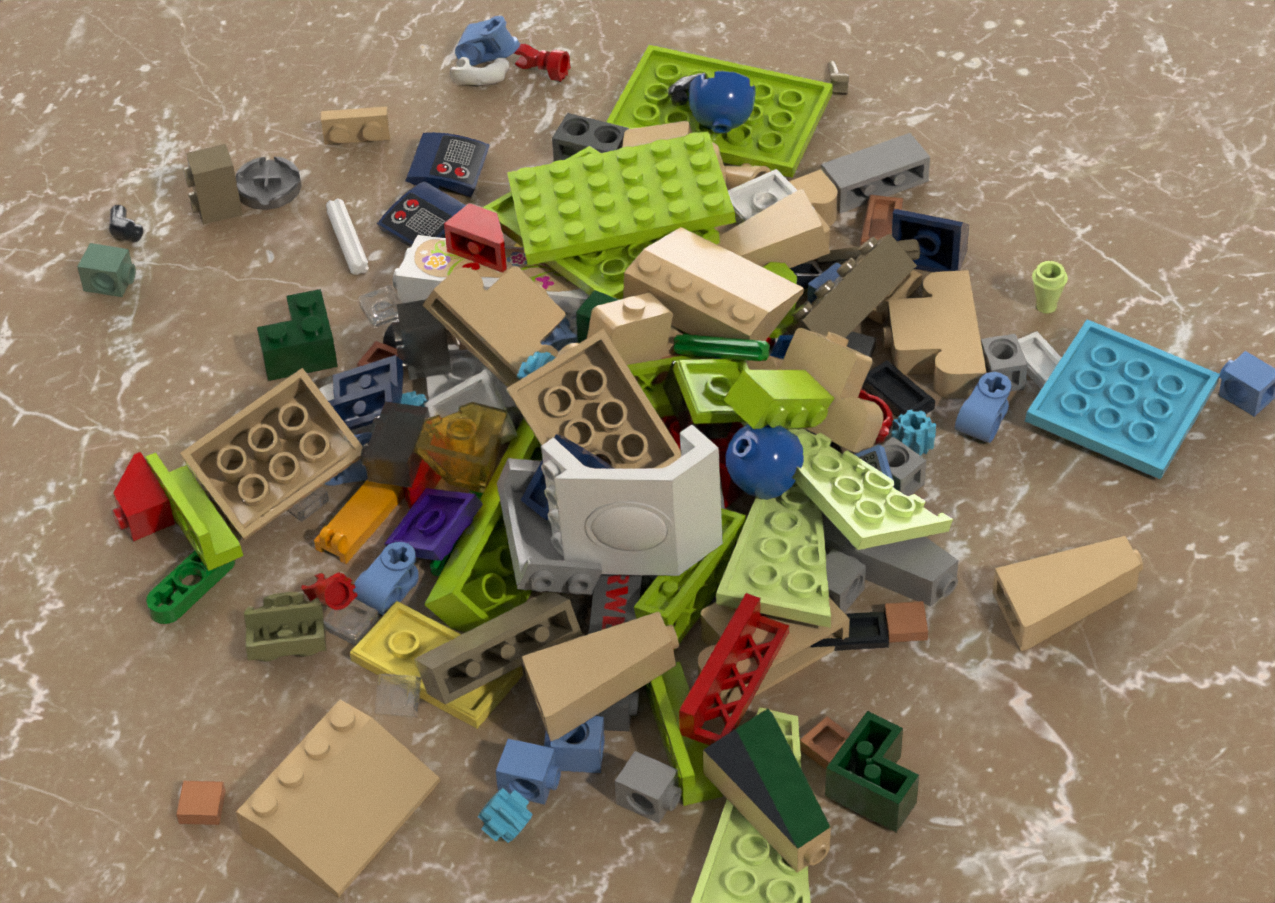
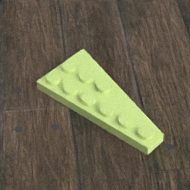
[741,422,953,550]
[716,482,831,628]
[691,707,811,903]

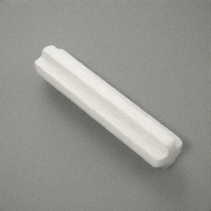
[326,198,369,275]

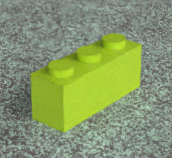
[723,370,835,429]

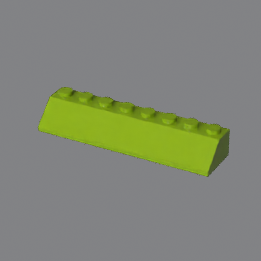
[424,418,543,633]

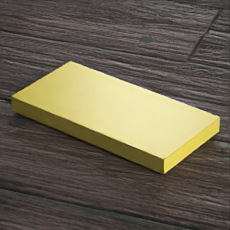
[350,601,523,729]

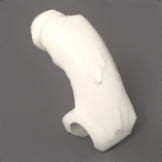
[450,57,509,86]

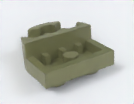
[244,592,326,662]

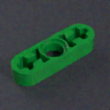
[146,551,236,624]

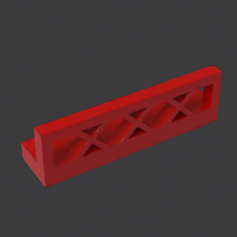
[679,593,789,746]

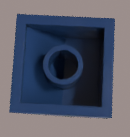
[892,209,969,273]

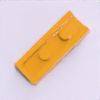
[314,474,404,564]

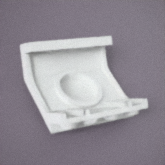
[541,425,723,576]

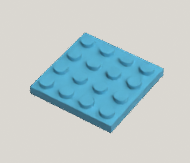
[1025,319,1220,480]

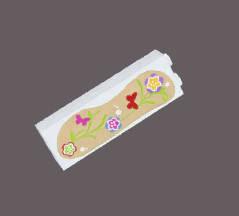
[393,235,590,326]

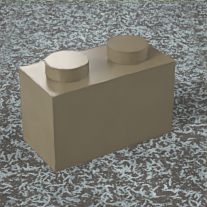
[183,144,243,225]

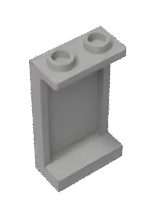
[497,458,602,595]

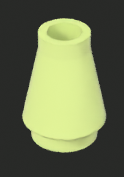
[1032,261,1068,313]

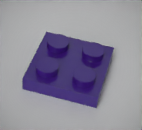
[384,488,483,561]

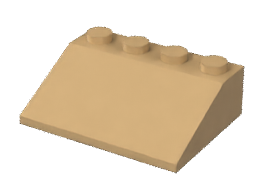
[623,227,804,363]
[506,329,681,469]
[180,368,367,540]
[236,699,440,898]

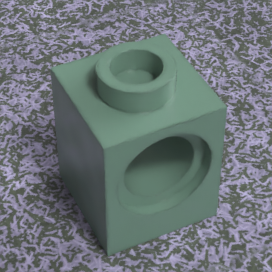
[77,243,136,297]

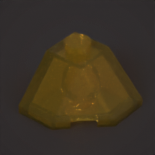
[415,402,508,493]

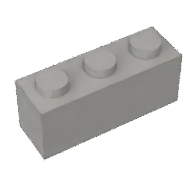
[821,133,930,213]

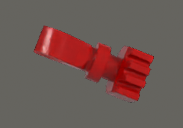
[513,44,571,82]
[301,572,358,610]

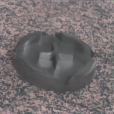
[235,157,302,210]

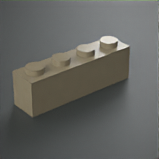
[786,234,917,338]
[414,591,582,705]

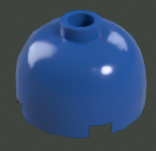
[689,71,755,133]
[726,424,804,500]

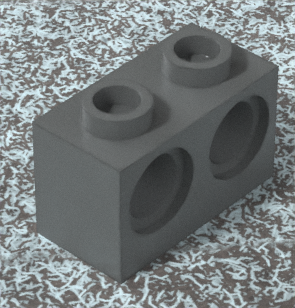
[552,113,629,161]

